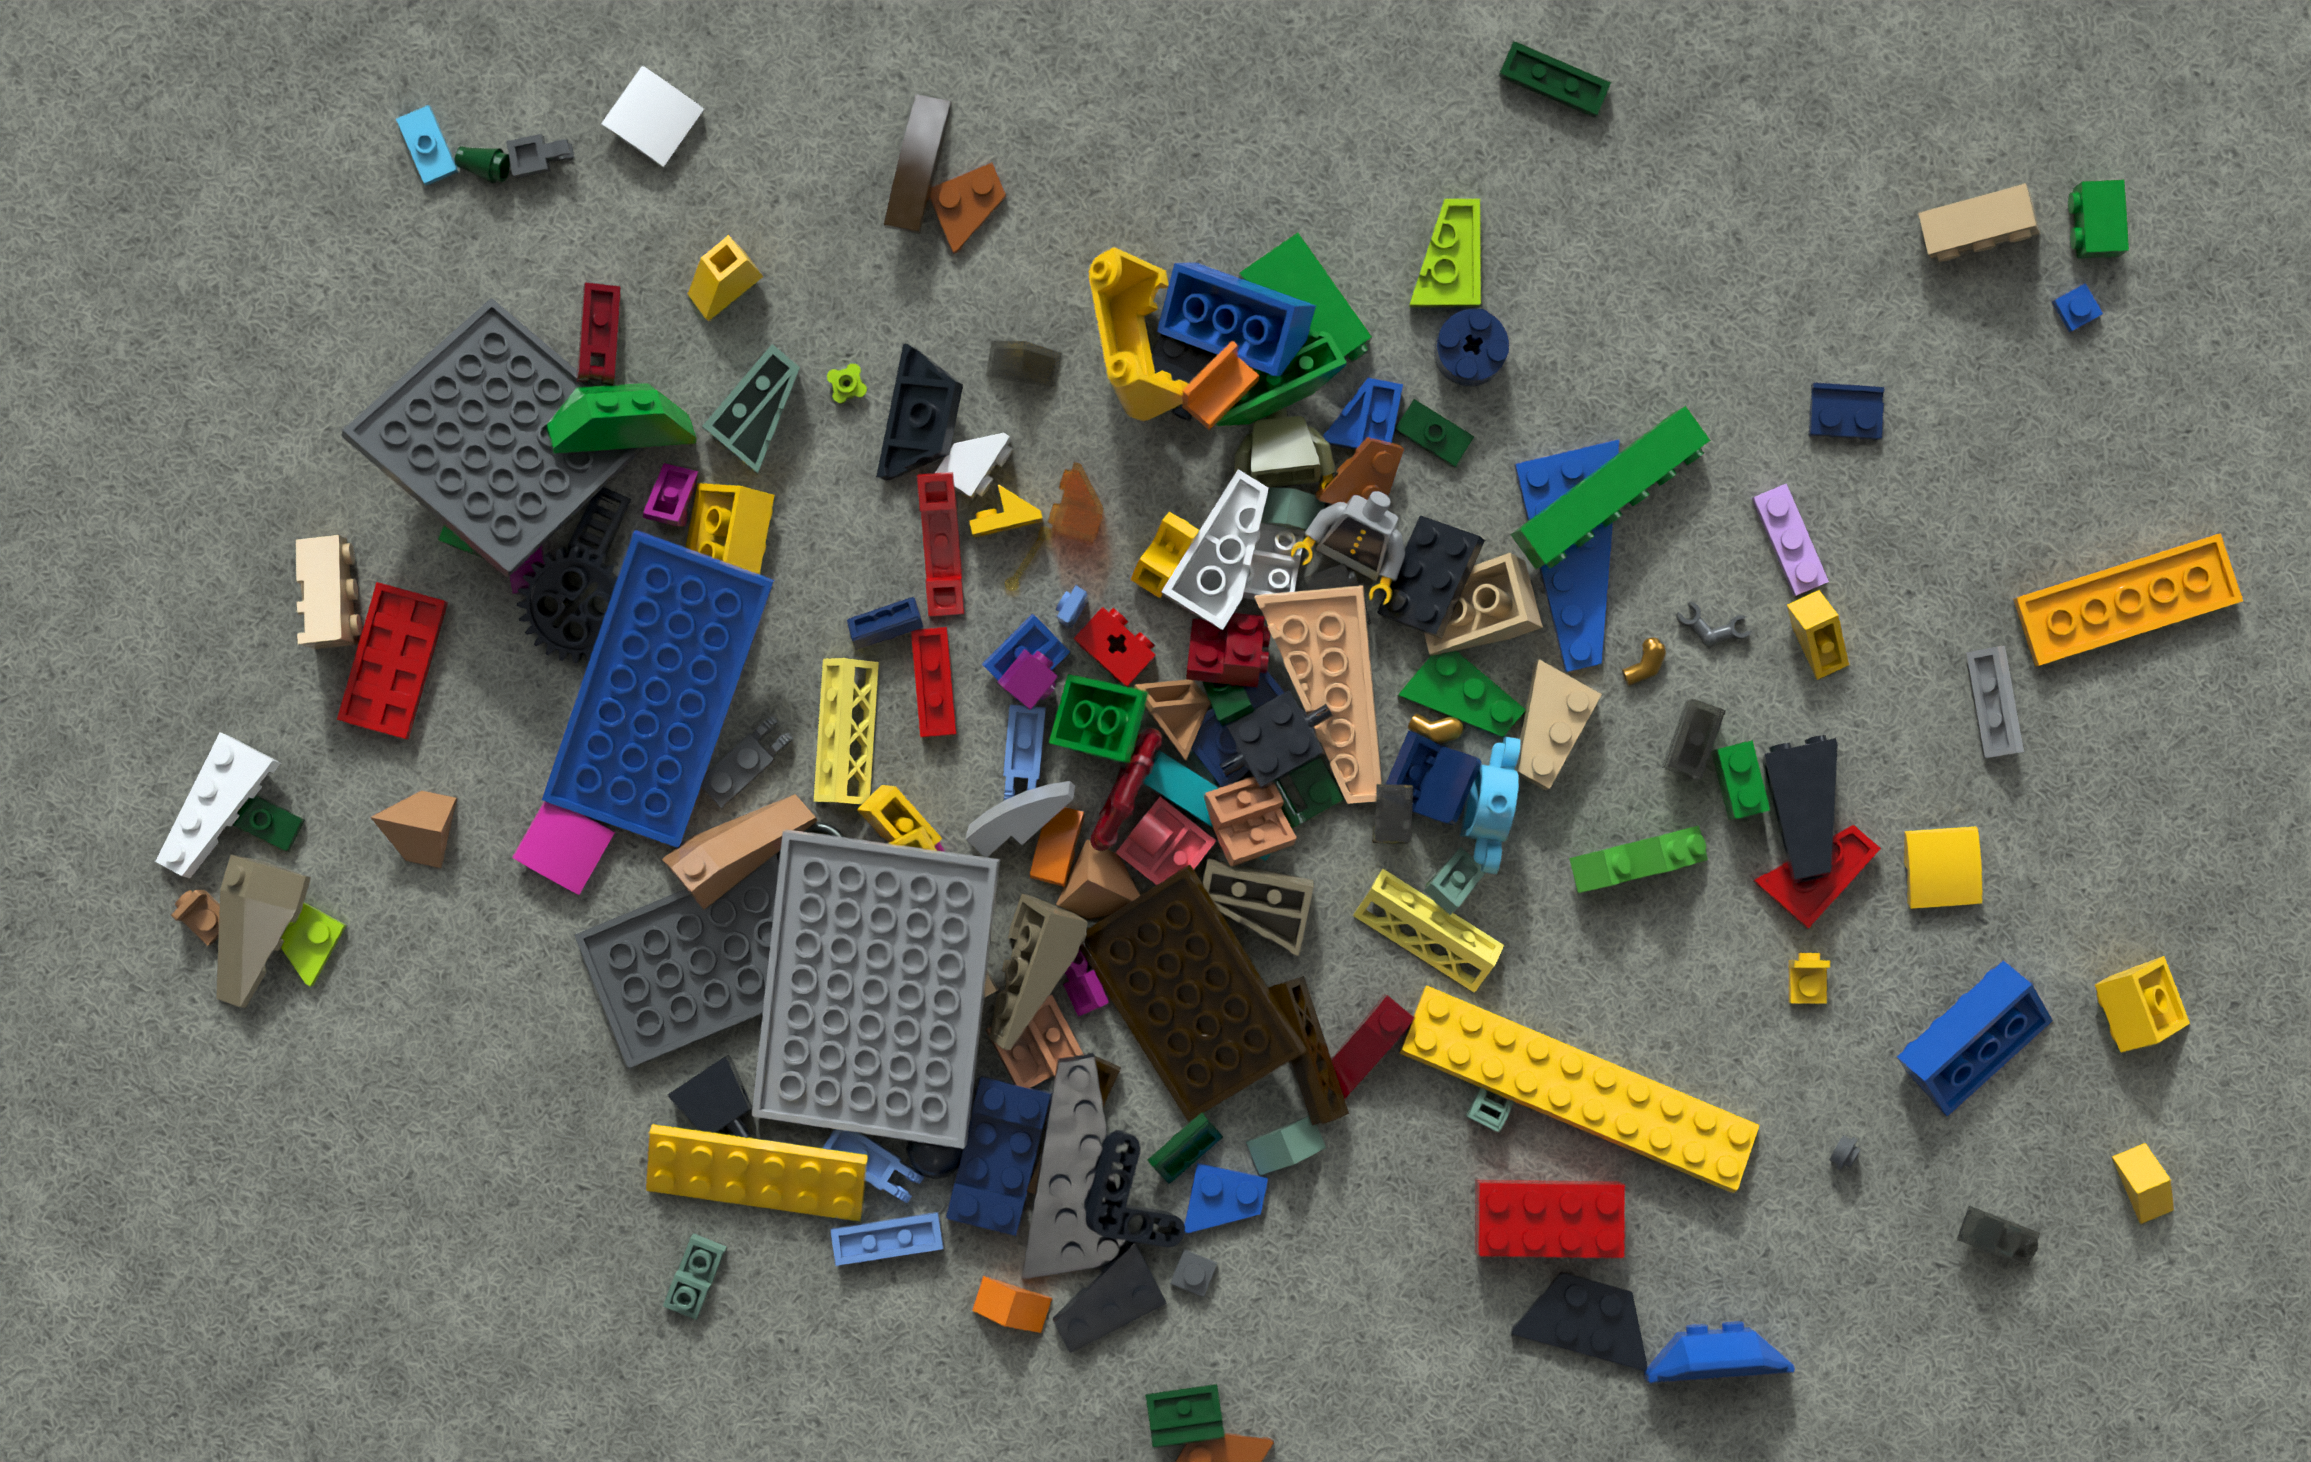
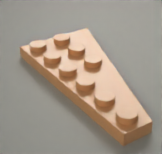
[1254,586,1384,804]

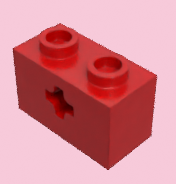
[1073,607,1156,687]

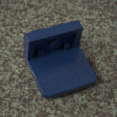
[1380,731,1481,825]

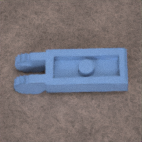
[1003,705,1046,800]
[822,1129,924,1203]

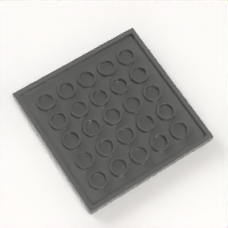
[341,298,645,578]

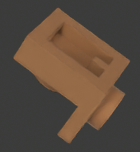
[171,890,220,946]

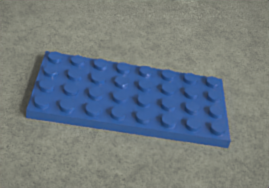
[542,530,774,848]

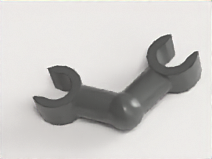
[1676,602,1752,646]

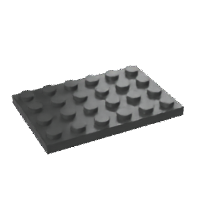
[574,853,779,1069]

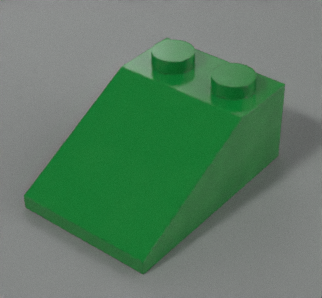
[1049,674,1149,763]

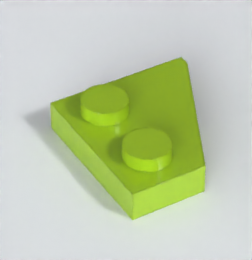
[281,902,347,987]

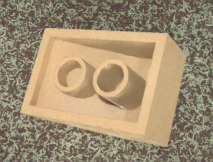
[1424,553,1543,656]

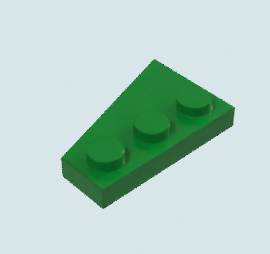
[1397,651,1526,737]

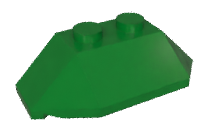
[1216,330,1347,426]
[547,383,697,453]

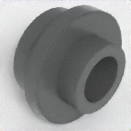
[1829,1135,1861,1171]

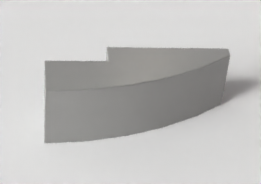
[966,781,1075,858]

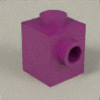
[998,649,1058,710]

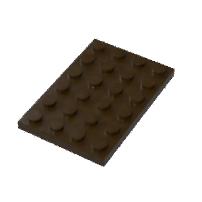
[1079,865,1307,1122]

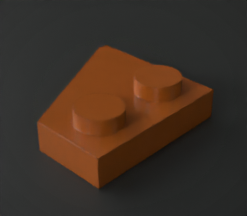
[930,163,1006,254]
[1175,1433,1274,1462]

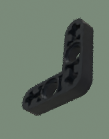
[1085,1130,1185,1247]

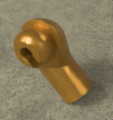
[1622,637,1666,686]
[1408,713,1464,744]

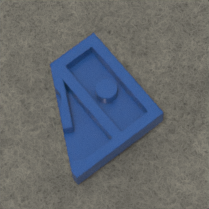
[1323,378,1403,450]
[1184,1163,1268,1233]

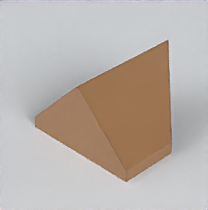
[1134,680,1211,760]
[370,791,457,868]
[1056,840,1141,920]

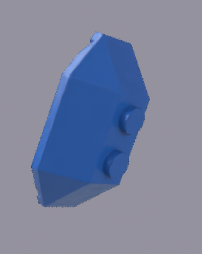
[1644,1321,1795,1383]

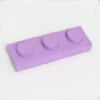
[1752,484,1829,596]

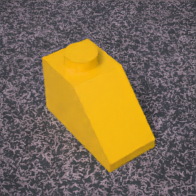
[1787,590,1849,680]
[857,785,942,846]

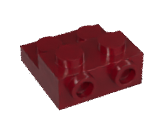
[1186,613,1271,688]

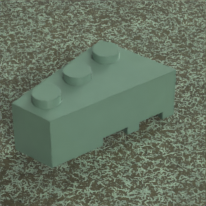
[702,344,800,474]

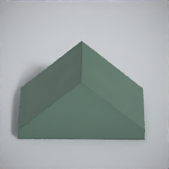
[1261,487,1325,532]
[1246,1116,1326,1175]

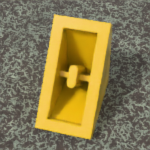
[2112,1143,2174,1224]

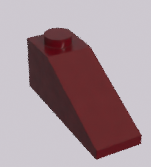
[1331,994,1415,1099]

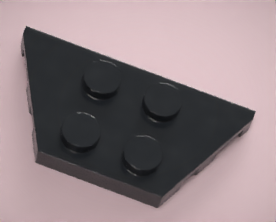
[876,343,963,481]
[1510,1272,1648,1371]

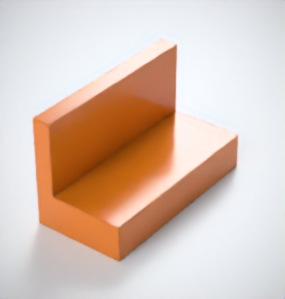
[1182,341,1259,430]

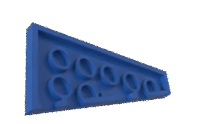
[1514,439,1620,673]

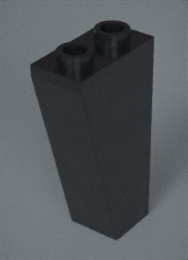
[1763,735,1838,884]

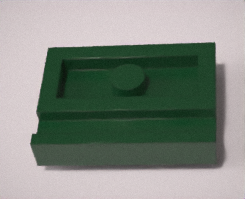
[1145,1384,1225,1449]

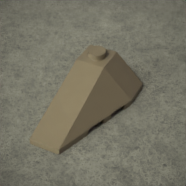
[216,855,311,1008]
[989,893,1088,1051]

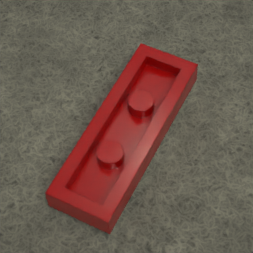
[911,627,957,738]

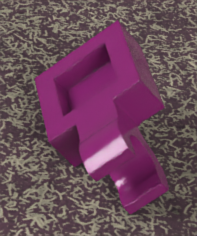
[1063,949,1109,1017]

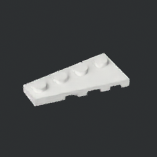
[155,732,281,878]

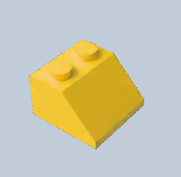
[2095,956,2190,1053]

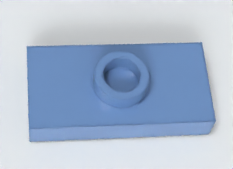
[1055,586,1089,629]

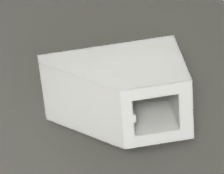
[935,433,1013,501]

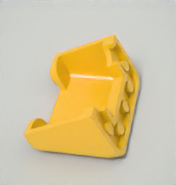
[1089,247,1188,421]

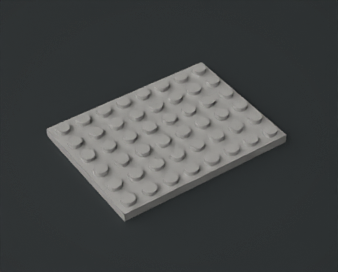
[752,830,1000,1148]

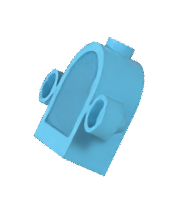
[1460,736,1520,874]

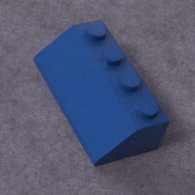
[1157,263,1316,376]
[1897,960,2053,1116]

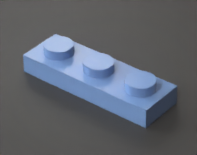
[830,1212,944,1266]

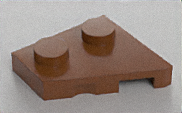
[1315,437,1404,504]

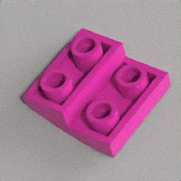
[512,801,615,895]

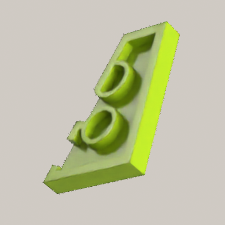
[1409,199,1481,307]

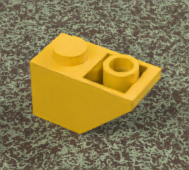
[688,235,764,321]

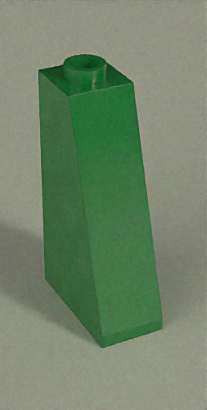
[1239,232,1372,362]

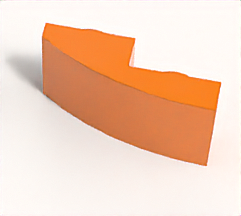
[1030,807,1085,887]

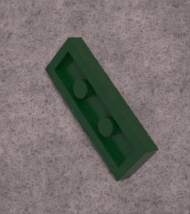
[1498,41,1611,118]

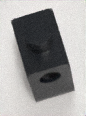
[668,1055,753,1138]

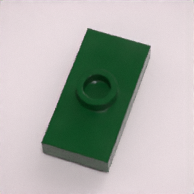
[1395,399,1475,468]
[1202,681,1255,727]
[233,796,305,852]
[1147,1112,1223,1184]

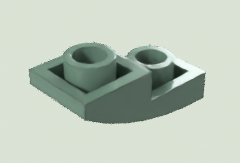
[663,1233,727,1320]

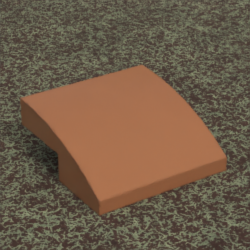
[1204,777,1297,867]
[985,995,1084,1088]

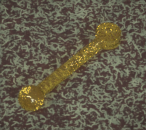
[1005,526,1052,591]

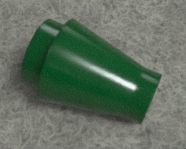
[454,146,511,184]

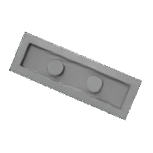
[1966,646,2024,758]

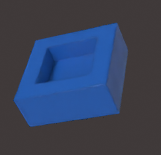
[2052,283,2103,333]

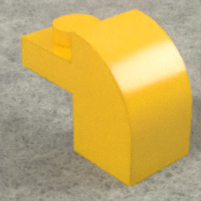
[1130,511,1199,598]

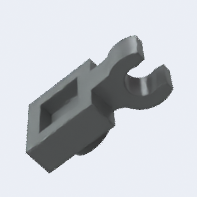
[506,134,575,179]

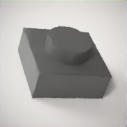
[1170,1249,1217,1297]

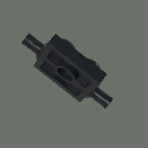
[1219,690,1334,790]

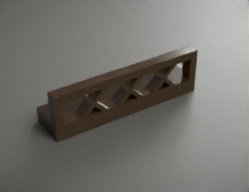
[1268,976,1349,1125]

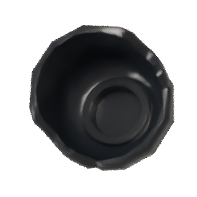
[906,1140,963,1180]

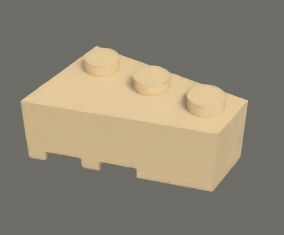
[1515,659,1602,790]

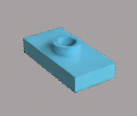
[396,105,459,186]

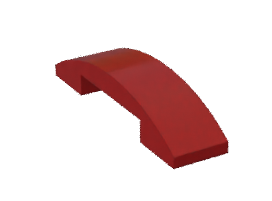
[917,472,964,616]

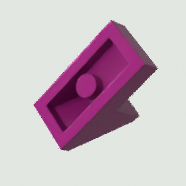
[643,463,698,527]

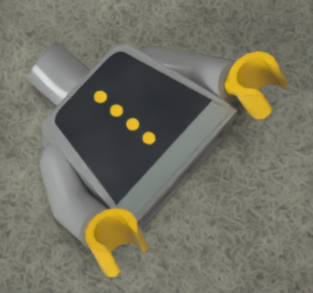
[1291,491,1405,605]

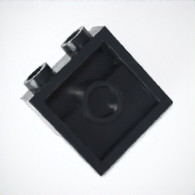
[1151,334,1217,421]

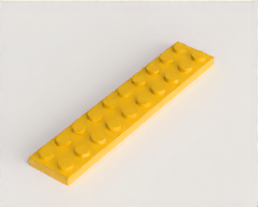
[1399,985,1760,1193]

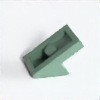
[1424,847,1486,915]

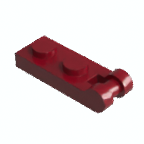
[576,282,621,385]

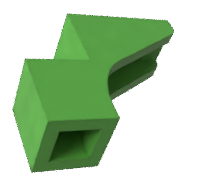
[1569,825,1708,893]

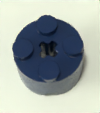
[1434,309,1509,386]

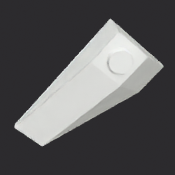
[1161,469,1269,630]

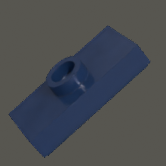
[847,597,924,650]

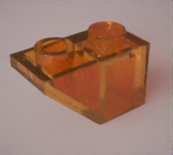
[1048,462,1104,546]

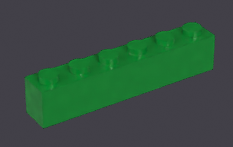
[1510,406,1711,569]

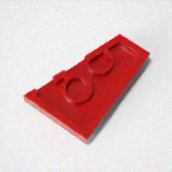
[1753,825,1881,929]

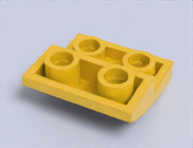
[1904,826,1982,909]

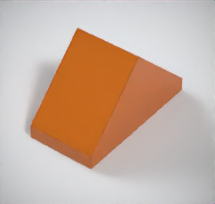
[972,1276,1052,1333]

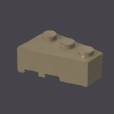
[1202,858,1314,957]

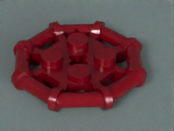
[1090,728,1162,851]

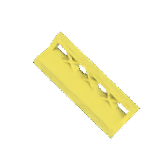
[814,658,879,805]
[1353,869,1504,993]

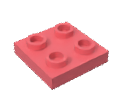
[1116,797,1216,885]

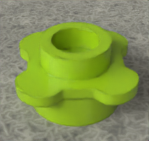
[827,363,867,404]

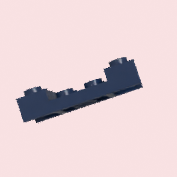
[946,1076,1052,1236]

